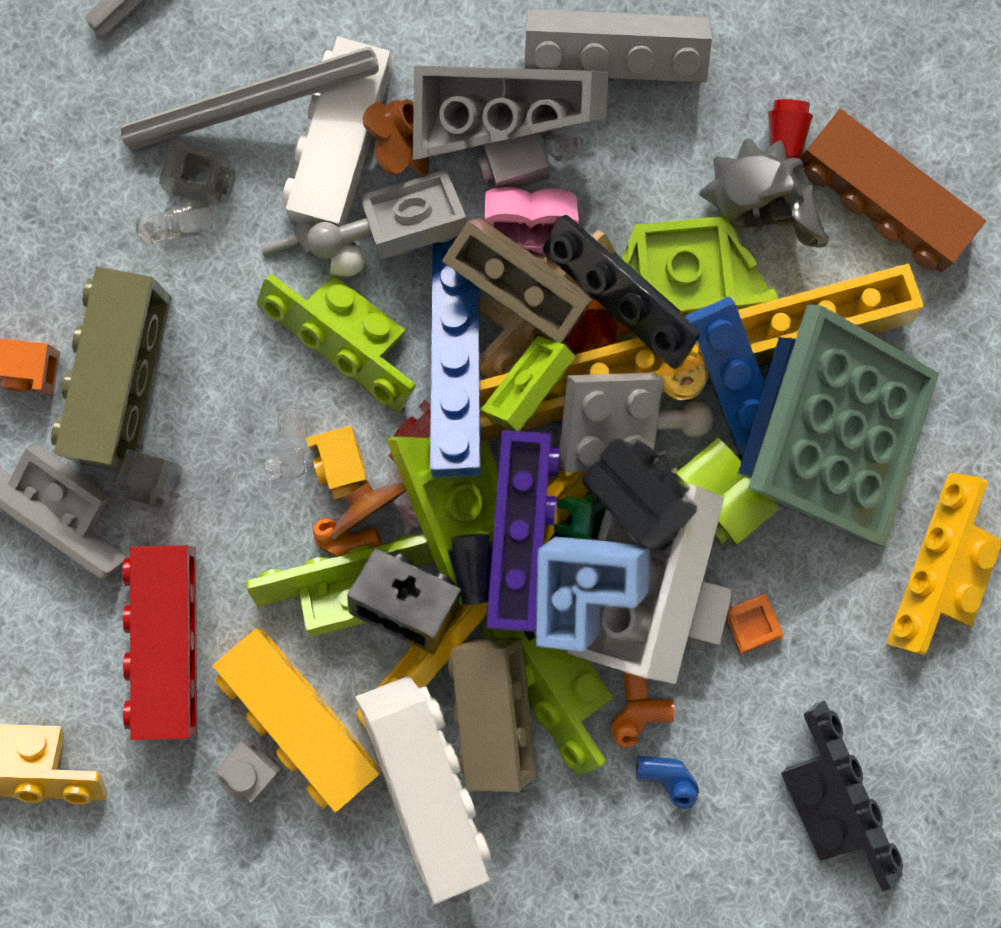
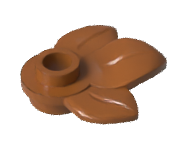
[363,99,430,176]

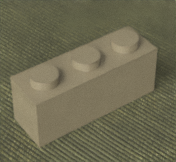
[442,218,594,343]
[448,638,537,792]

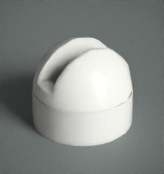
[330,242,366,277]

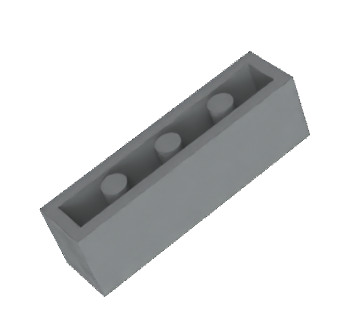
[524,9,712,83]

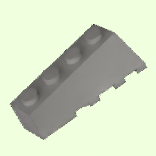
[413,66,608,160]

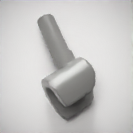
[261,224,314,256]

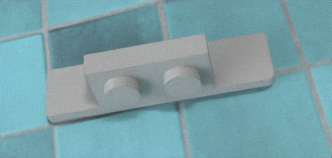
[0,443,128,579]

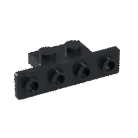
[543,215,700,369]
[781,701,903,892]

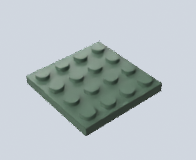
[748,305,939,547]

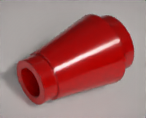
[768,99,813,159]

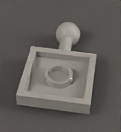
[307,169,467,260]
[559,373,714,473]

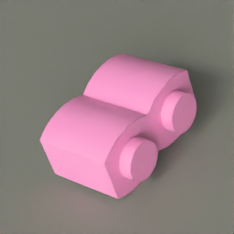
[484,187,579,255]

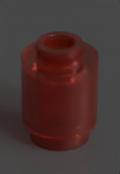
[550,308,620,355]

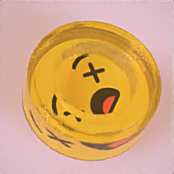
[659,351,708,400]

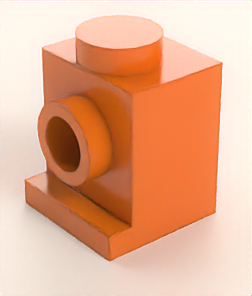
[0,338,60,396]

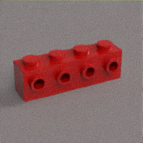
[122,545,198,740]

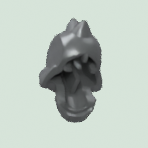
[699,138,829,248]

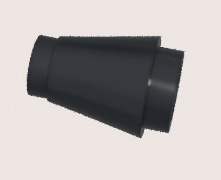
[447,533,493,605]

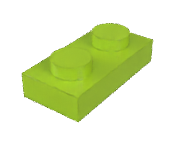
[481,336,576,432]

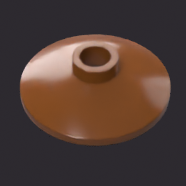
[331,482,406,540]

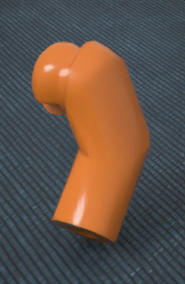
[313,518,382,557]

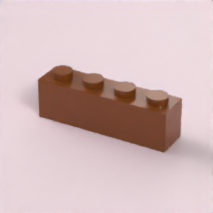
[800,108,987,273]

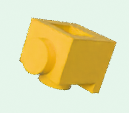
[306,425,369,501]

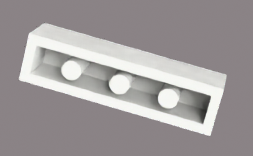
[282,36,393,227]

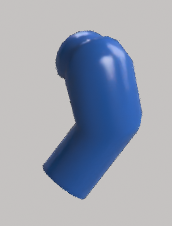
[636,755,699,809]

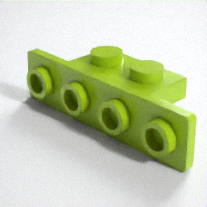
[256,274,416,413]
[246,534,434,637]
[480,613,613,776]

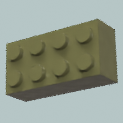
[51,266,171,474]

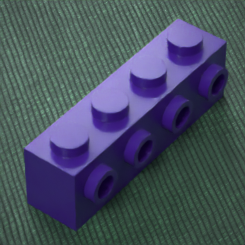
[487,430,560,632]

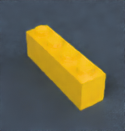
[212,628,382,813]

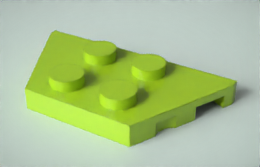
[601,216,778,321]
[386,437,499,606]

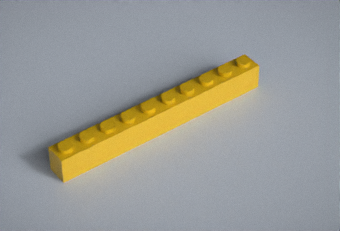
[481,263,924,441]

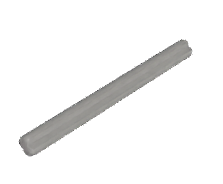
[120,47,379,150]

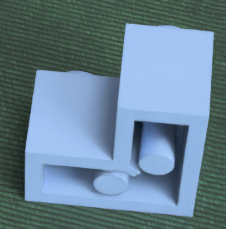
[536,537,650,652]

